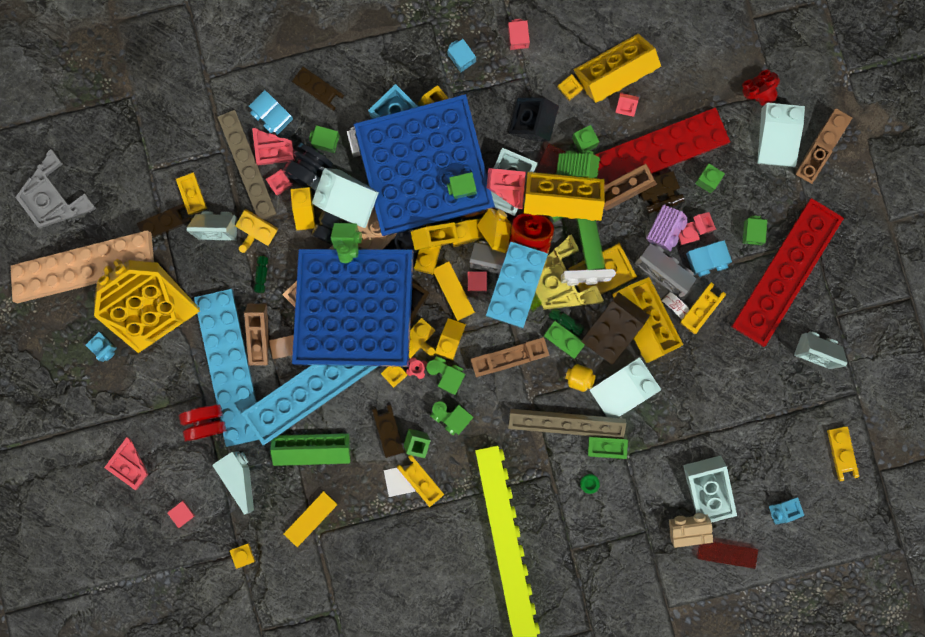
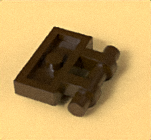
[640,171,684,213]

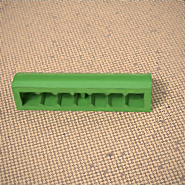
[576,218,606,270]
[270,434,350,466]

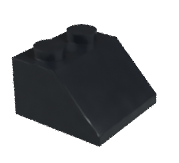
[508,98,559,142]

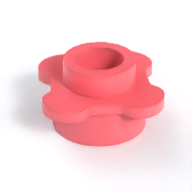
[406,357,427,379]

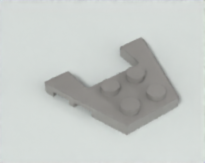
[16,149,96,228]

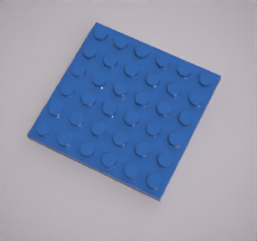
[354,94,495,236]
[292,249,414,367]

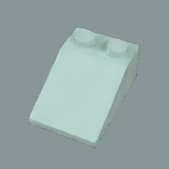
[757,103,805,167]
[491,148,538,216]
[312,168,379,228]
[187,211,237,241]
[794,331,847,369]
[589,357,661,418]
[212,451,254,515]
[683,456,737,523]

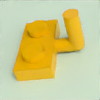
[235,209,278,253]
[409,318,436,359]

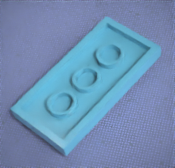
[486,242,548,328]

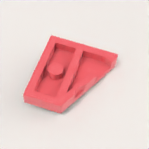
[252,128,295,166]
[487,168,526,209]
[104,437,148,490]

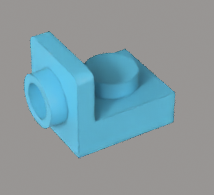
[86,332,117,362]
[769,497,804,524]

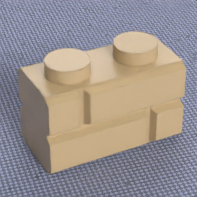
[669,513,713,548]

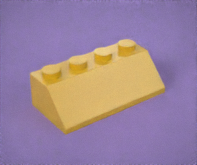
[573,33,661,103]
[524,172,605,221]
[612,277,683,363]

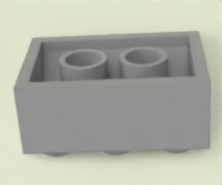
[470,241,509,274]
[634,244,696,298]

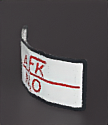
[661,291,690,321]

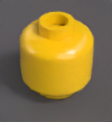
[565,364,595,392]

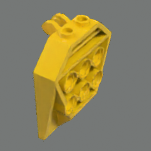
[94,259,200,353]

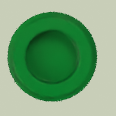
[580,474,600,494]

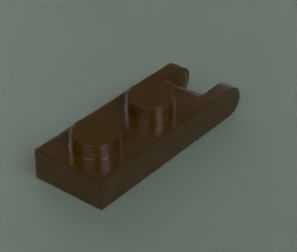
[292,67,344,111]
[137,204,192,239]
[372,403,404,458]

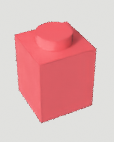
[508,19,530,50]

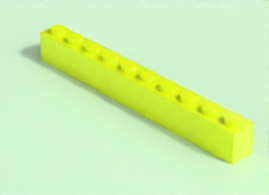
[475,446,540,637]

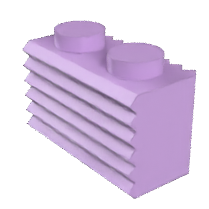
[646,205,687,251]

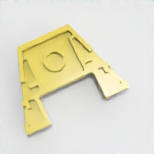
[535,234,604,310]

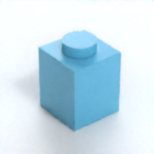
[447,39,476,73]

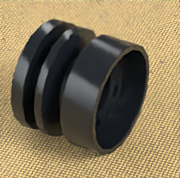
[282,143,333,192]

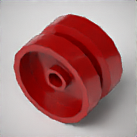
[509,213,554,253]
[178,405,227,442]

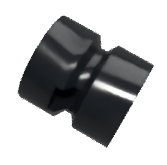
[311,210,345,245]
[395,229,419,255]

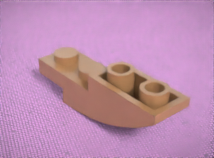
[795,108,852,184]

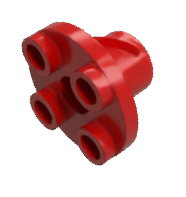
[742,69,780,106]

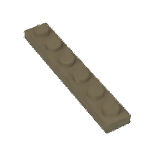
[218,110,277,220]
[508,409,626,439]

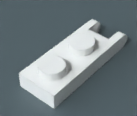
[560,269,616,286]

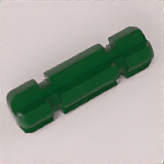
[254,256,268,293]
[549,308,584,335]

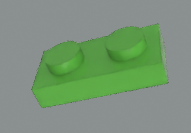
[543,321,585,359]
[588,437,628,459]

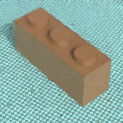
[604,164,657,211]

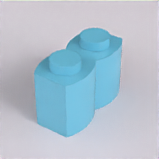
[249,90,293,135]
[686,240,732,277]

